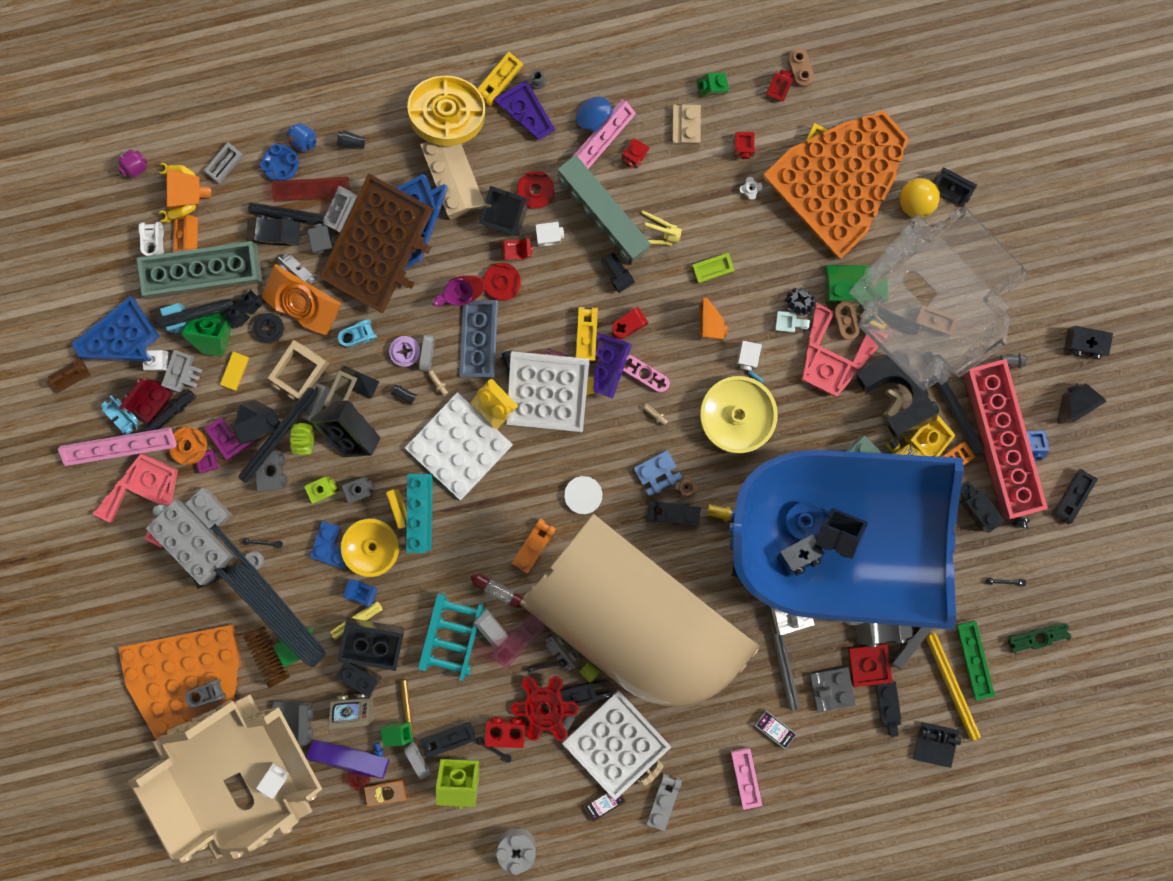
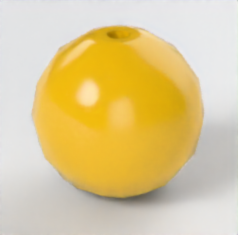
[899,178,940,219]

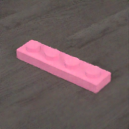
[572,99,636,169]

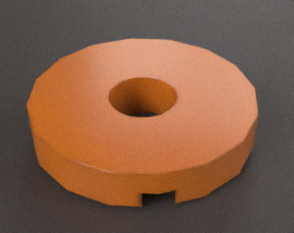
[169,427,207,465]

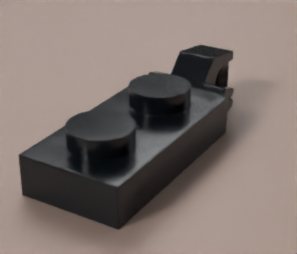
[876,681,901,737]

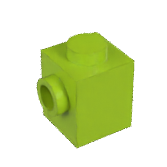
[304,477,337,504]

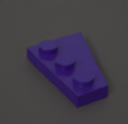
[494,80,555,141]
[594,333,632,399]

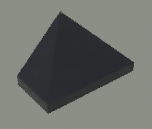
[342,366,380,399]

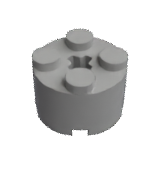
[497,828,536,875]

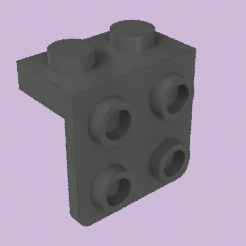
[273,701,314,745]

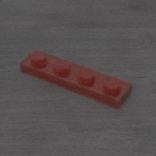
[272,177,350,202]

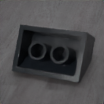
[310,400,381,458]

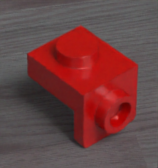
[734,132,756,159]
[501,238,533,261]

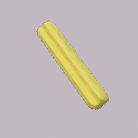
[330,602,382,640]

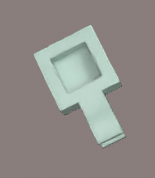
[775,311,810,333]

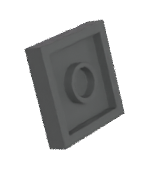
[809,666,856,712]

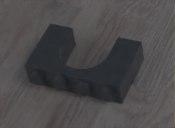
[856,350,939,441]

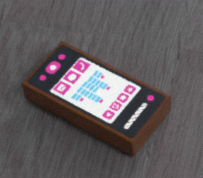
[583,790,626,822]

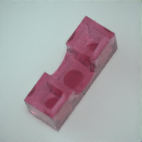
[492,613,546,669]

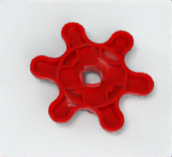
[511,676,579,741]

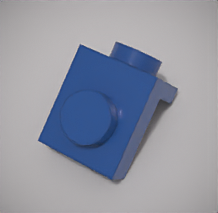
[343,579,378,606]

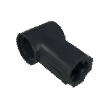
[600,252,635,293]

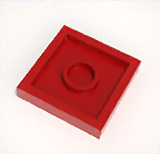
[848,643,892,687]

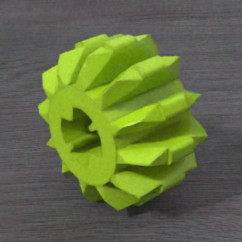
[290,423,314,455]

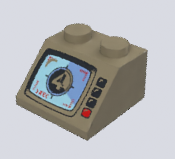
[329,693,375,729]

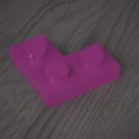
[205,418,257,460]

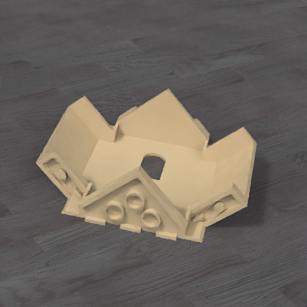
[128,694,322,864]

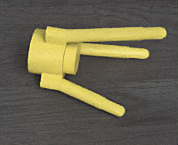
[641,211,682,246]

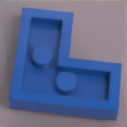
[310,521,348,570]

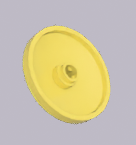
[700,376,778,453]

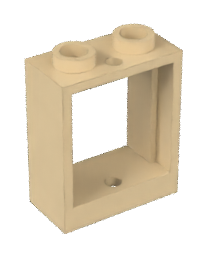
[268,340,329,401]

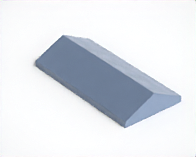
[460,300,498,378]

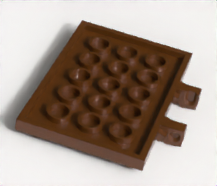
[319,173,434,313]

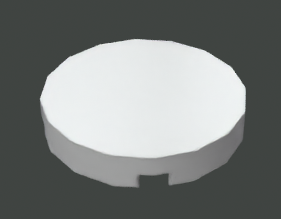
[564,476,603,514]

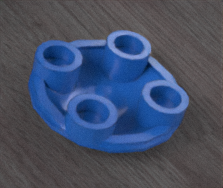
[576,96,613,132]
[260,143,299,182]

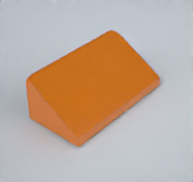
[173,215,198,252]

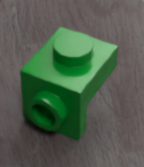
[697,73,729,98]

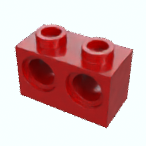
[485,716,526,748]

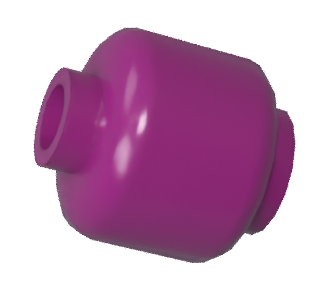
[117,150,147,179]

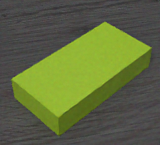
[692,253,735,284]

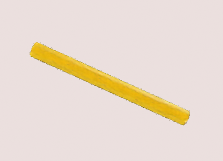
[926,632,981,741]

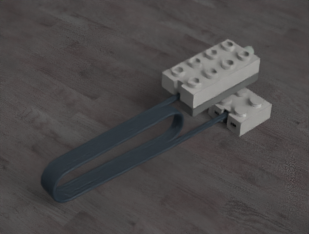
[146,488,326,667]

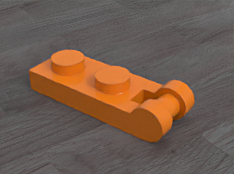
[512,518,557,574]

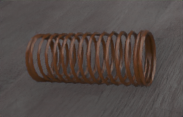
[242,626,290,688]

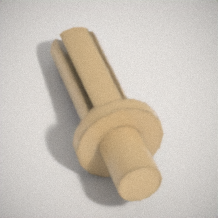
[428,370,448,396]
[643,404,668,426]

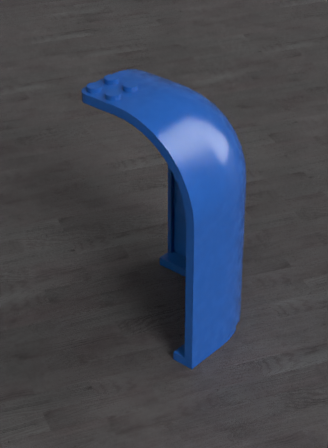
[729,450,964,630]

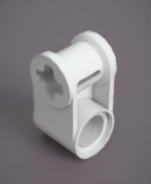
[139,222,164,256]

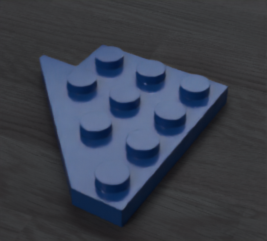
[397,174,448,270]
[72,296,160,362]

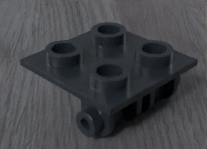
[913,722,961,768]

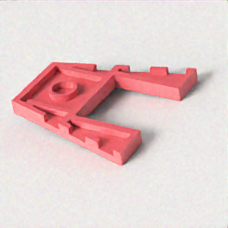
[801,303,886,397]
[93,453,178,547]

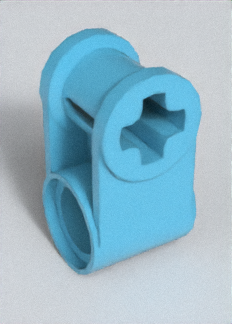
[338,319,377,348]

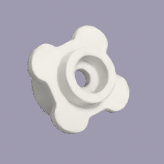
[740,177,763,200]

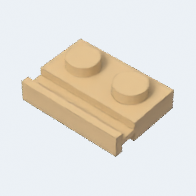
[672,105,701,145]

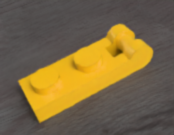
[478,52,524,106]
[576,307,598,361]

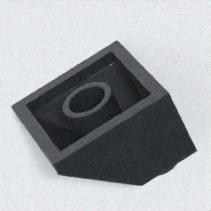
[1057,383,1107,424]

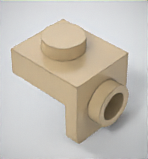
[883,388,906,418]

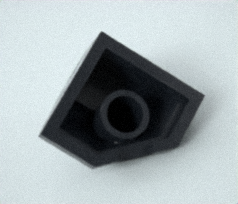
[232,400,280,445]

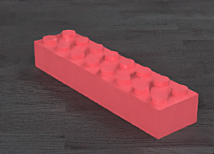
[962,359,1048,519]

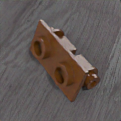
[46,358,91,393]

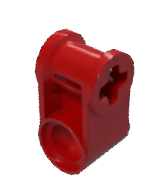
[612,307,649,340]

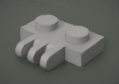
[161,350,202,392]

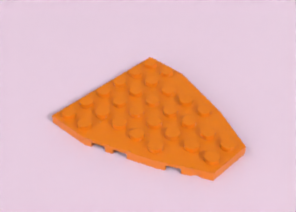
[762,110,909,260]
[118,624,241,740]

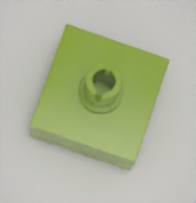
[436,759,479,809]

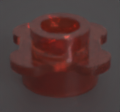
[347,774,370,791]

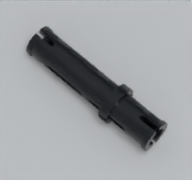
[145,389,197,431]

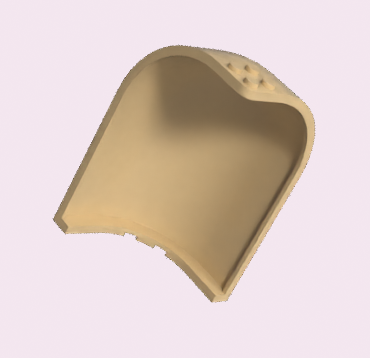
[520,514,760,706]

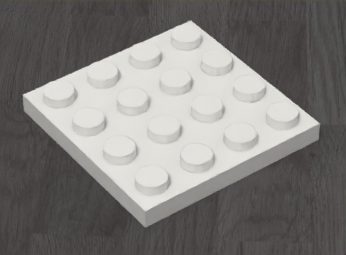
[507,351,589,432]
[405,392,513,500]
[562,689,671,800]

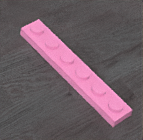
[58,427,177,466]

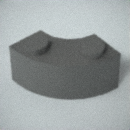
[855,623,913,647]

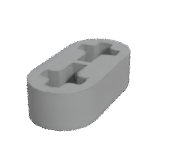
[420,335,435,372]
[404,743,431,780]

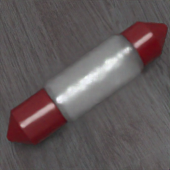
[471,573,523,608]

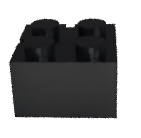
[479,186,530,236]
[815,508,869,559]

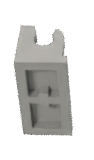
[323,186,358,232]

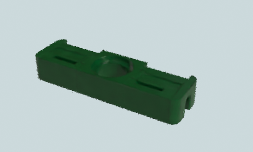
[1008,622,1071,654]

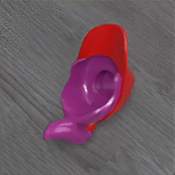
[432,275,485,307]

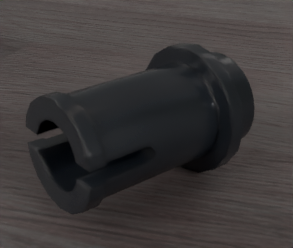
[501,350,512,375]
[391,385,417,405]

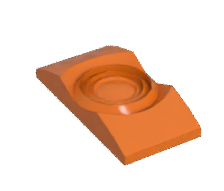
[261,264,342,336]

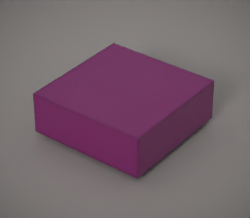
[196,450,219,474]

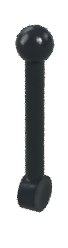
[243,538,283,548]
[986,578,1026,587]
[527,659,566,673]
[476,738,512,763]

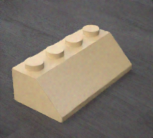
[420,141,486,220]

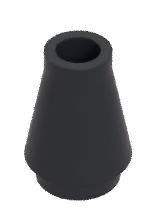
[337,130,365,149]

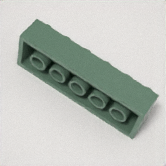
[558,154,651,265]
[137,241,263,299]

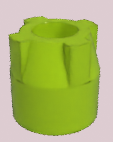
[579,662,600,683]

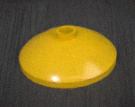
[341,519,399,577]

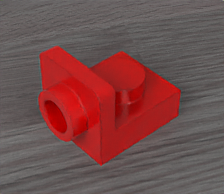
[766,69,793,102]
[622,138,650,168]

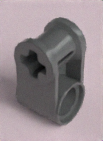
[185,678,227,707]

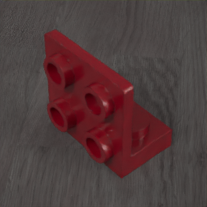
[119,377,174,423]

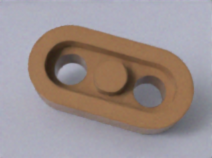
[788,48,814,88]
[834,302,859,340]

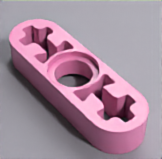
[623,355,670,393]

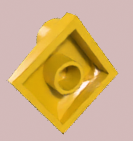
[470,379,518,430]
[905,416,955,457]

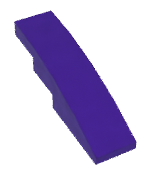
[306,740,389,779]

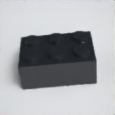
[338,617,404,671]

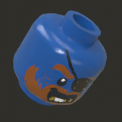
[287,123,317,152]

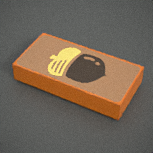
[364,780,406,807]

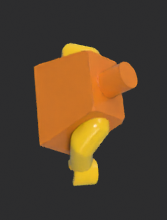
[159,163,211,223]

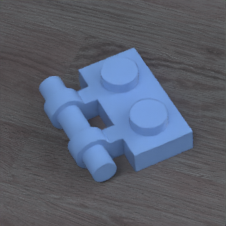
[634,450,683,497]

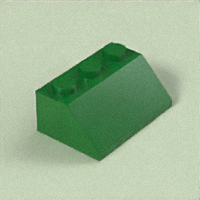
[825,265,888,304]

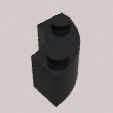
[246,215,301,246]

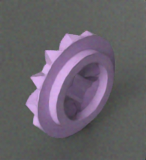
[389,336,420,367]

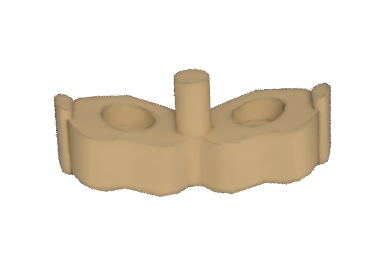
[637,760,664,787]

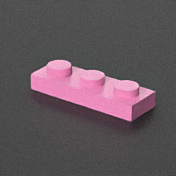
[731,747,762,810]

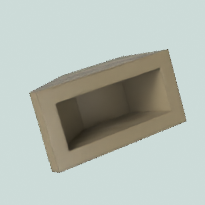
[323,370,357,409]

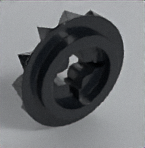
[785,288,816,316]
[253,313,285,344]

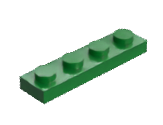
[956,620,995,701]

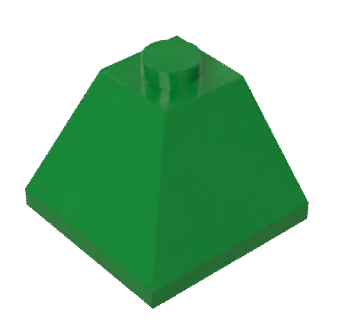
[182,313,232,357]

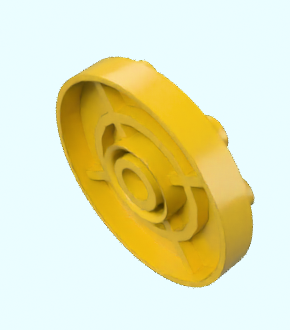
[408,76,485,146]

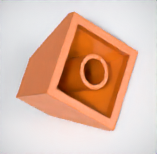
[699,298,728,341]

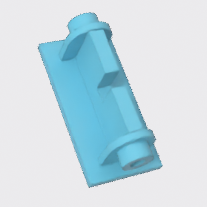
[101,396,138,435]

